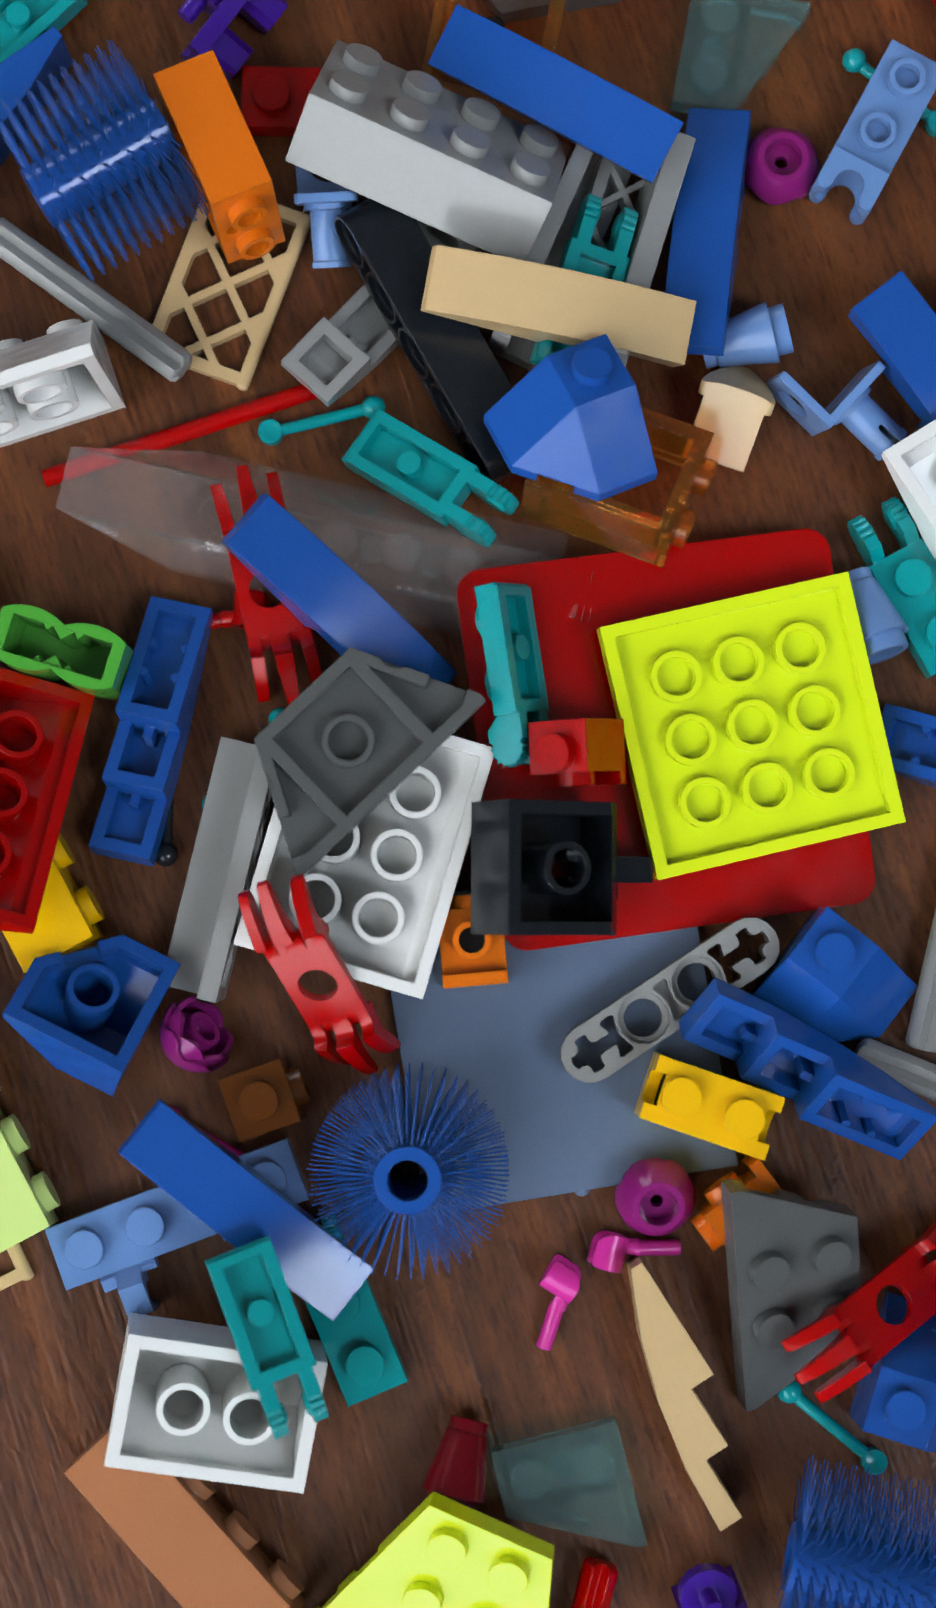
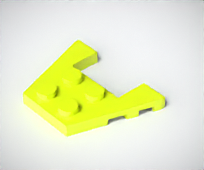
[316,1491,555,1608]

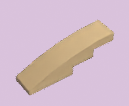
[420,245,697,367]
[626,1255,743,1531]

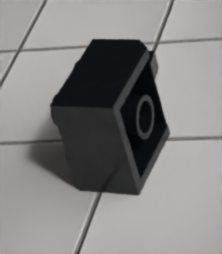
[471,799,653,935]

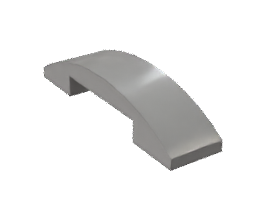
[281,220,483,407]

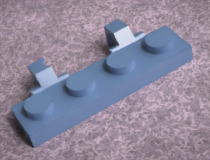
[44,1137,311,1318]

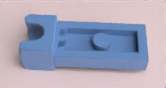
[808,39,936,225]

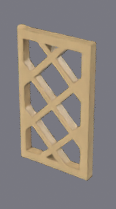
[152,203,310,391]

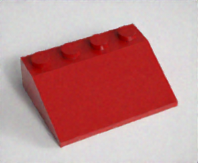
[0,667,95,934]

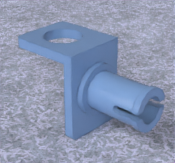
[293,165,360,269]
[766,360,907,461]

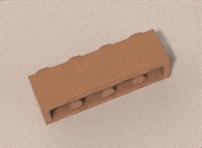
[64,1427,305,1608]

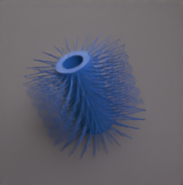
[0,40,209,282]
[307,1062,509,1281]
[776,1455,936,1608]

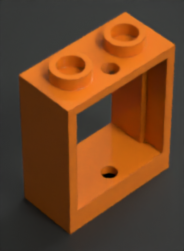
[153,50,286,264]

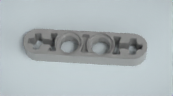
[560,918,779,1083]

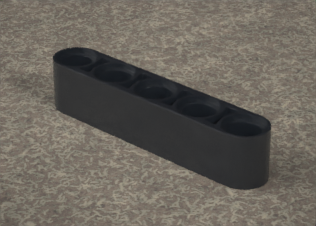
[334,199,516,484]

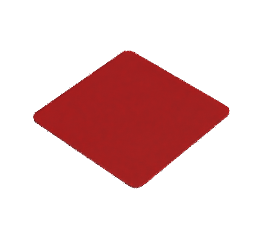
[456,529,875,951]

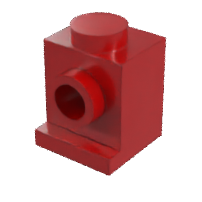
[528,718,627,787]

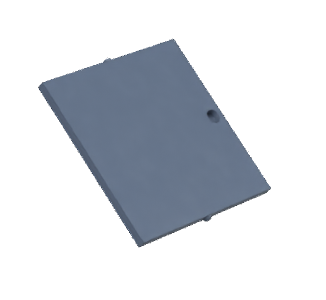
[390,889,738,1215]

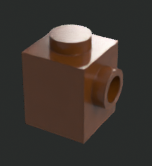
[218,1056,312,1143]

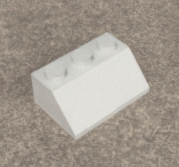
[104,1312,328,1494]

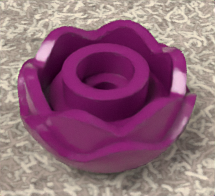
[744,127,819,205]
[160,996,234,1073]
[614,1158,696,1236]

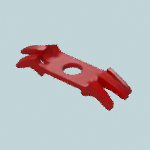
[210,464,322,706]
[238,874,401,1075]
[780,1219,936,1403]

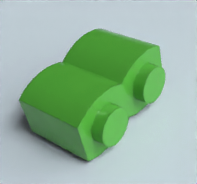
[0,604,134,699]

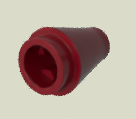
[421,1415,489,1510]

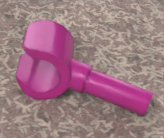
[587,1230,681,1273]
[536,1254,581,1351]

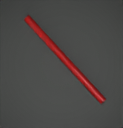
[41,384,318,488]

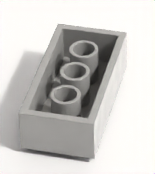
[285,39,570,261]

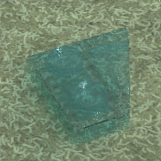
[670,0,811,113]
[491,1416,647,1548]

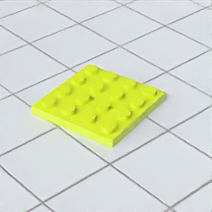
[596,571,906,880]

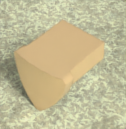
[684,366,776,472]

